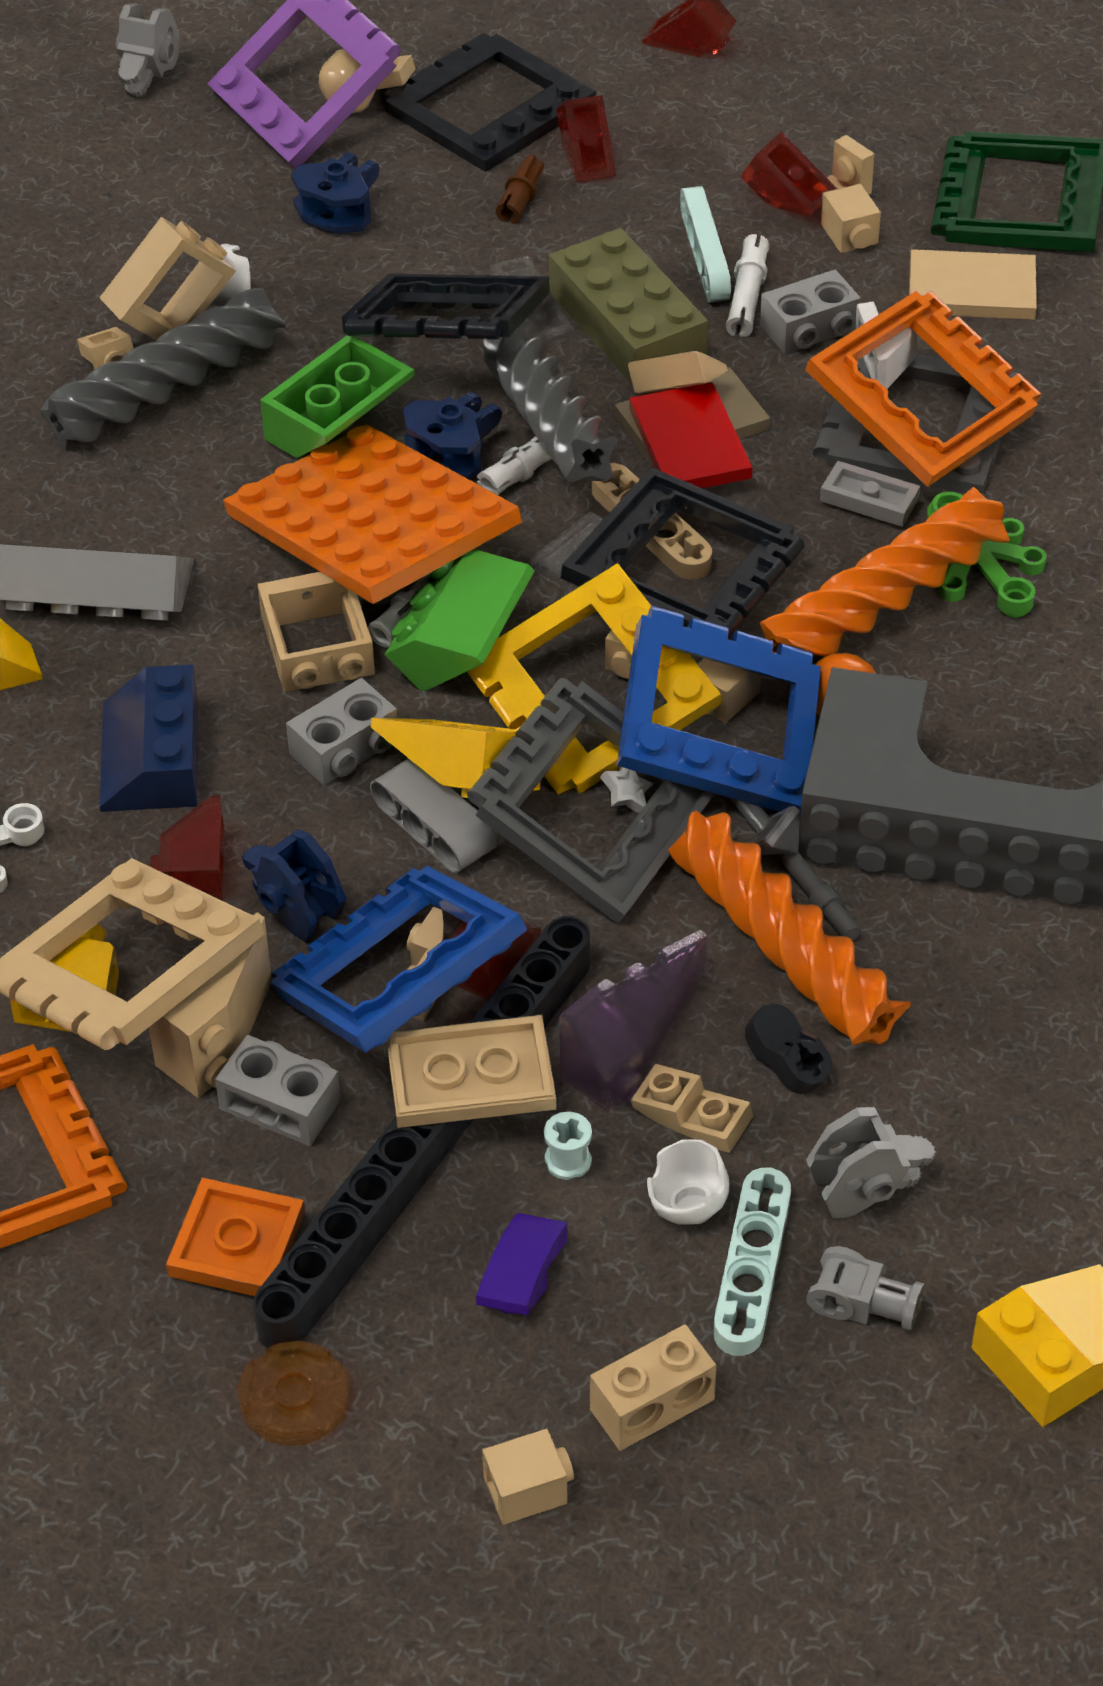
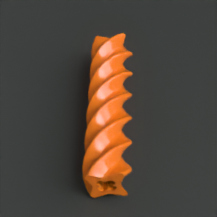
[760,487,1010,656]
[668,811,911,1046]

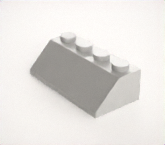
[0,544,194,620]

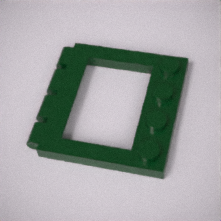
[931,131,1103,252]

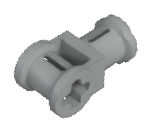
[806,1246,925,1331]

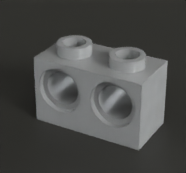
[760,269,861,354]
[286,678,397,785]
[215,1035,341,1146]

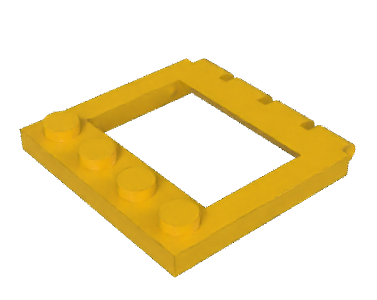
[467,563,723,795]

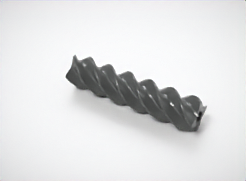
[40,287,286,451]
[482,318,619,483]

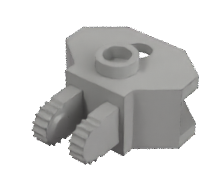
[116,3,179,98]
[806,1107,936,1218]

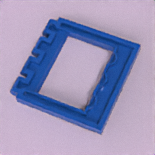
[617,606,821,816]
[270,866,527,1053]

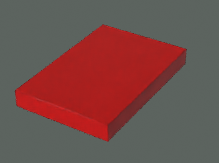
[629,382,752,489]

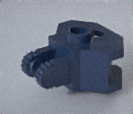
[291,152,380,234]
[403,392,503,480]
[242,829,347,941]

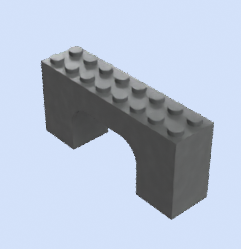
[798,667,1103,907]

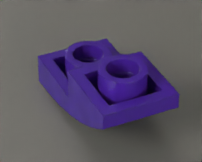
[476,1213,568,1315]

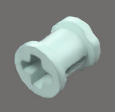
[544,1112,592,1180]

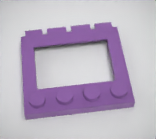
[207,0,401,169]

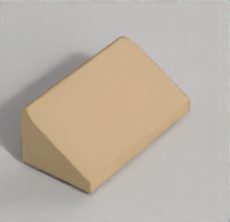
[628,351,728,395]

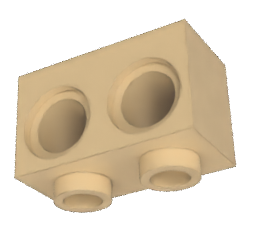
[590,1324,716,1451]

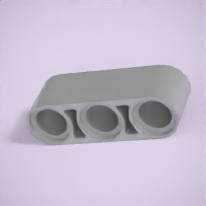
[370,758,498,873]

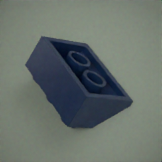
[100,664,198,812]

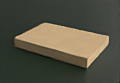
[909,249,1037,320]
[386,1015,556,1128]

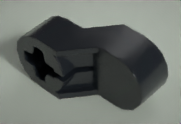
[745,1003,832,1094]

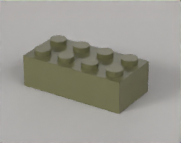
[549,228,708,385]

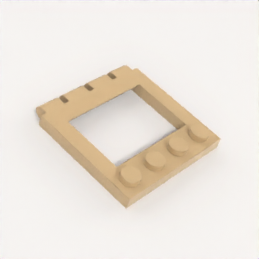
[0,858,265,1050]

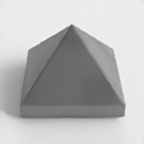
[752,806,800,855]

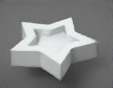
[600,767,653,813]

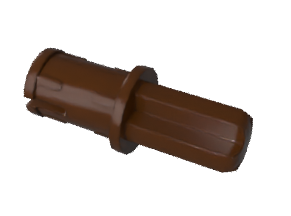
[495,155,544,224]

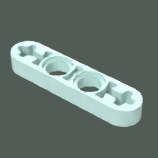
[680,186,731,303]
[714,1168,791,1356]

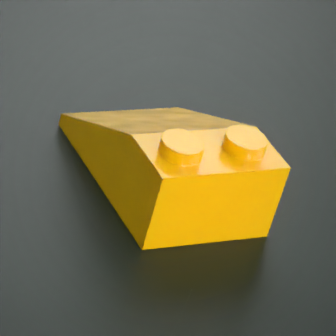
[371,718,540,798]
[972,1264,1103,1427]

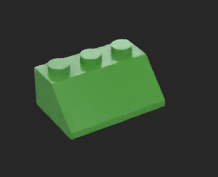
[260,336,414,458]
[385,549,535,691]

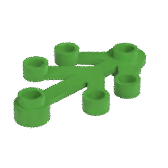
[926,492,1047,618]

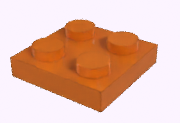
[166,1178,305,1296]

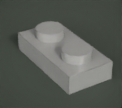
[820,461,921,527]

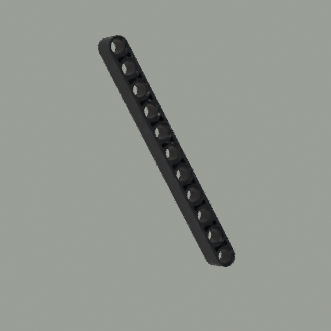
[253,916,590,1352]

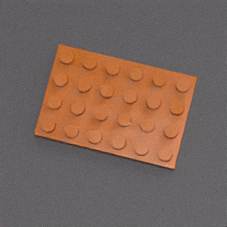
[223,425,522,604]

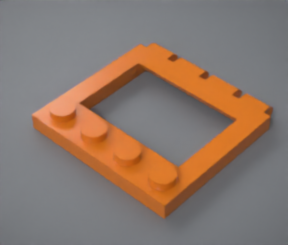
[805,291,1041,487]
[0,1044,128,1249]

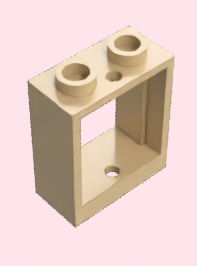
[100,217,236,341]
[257,572,375,692]

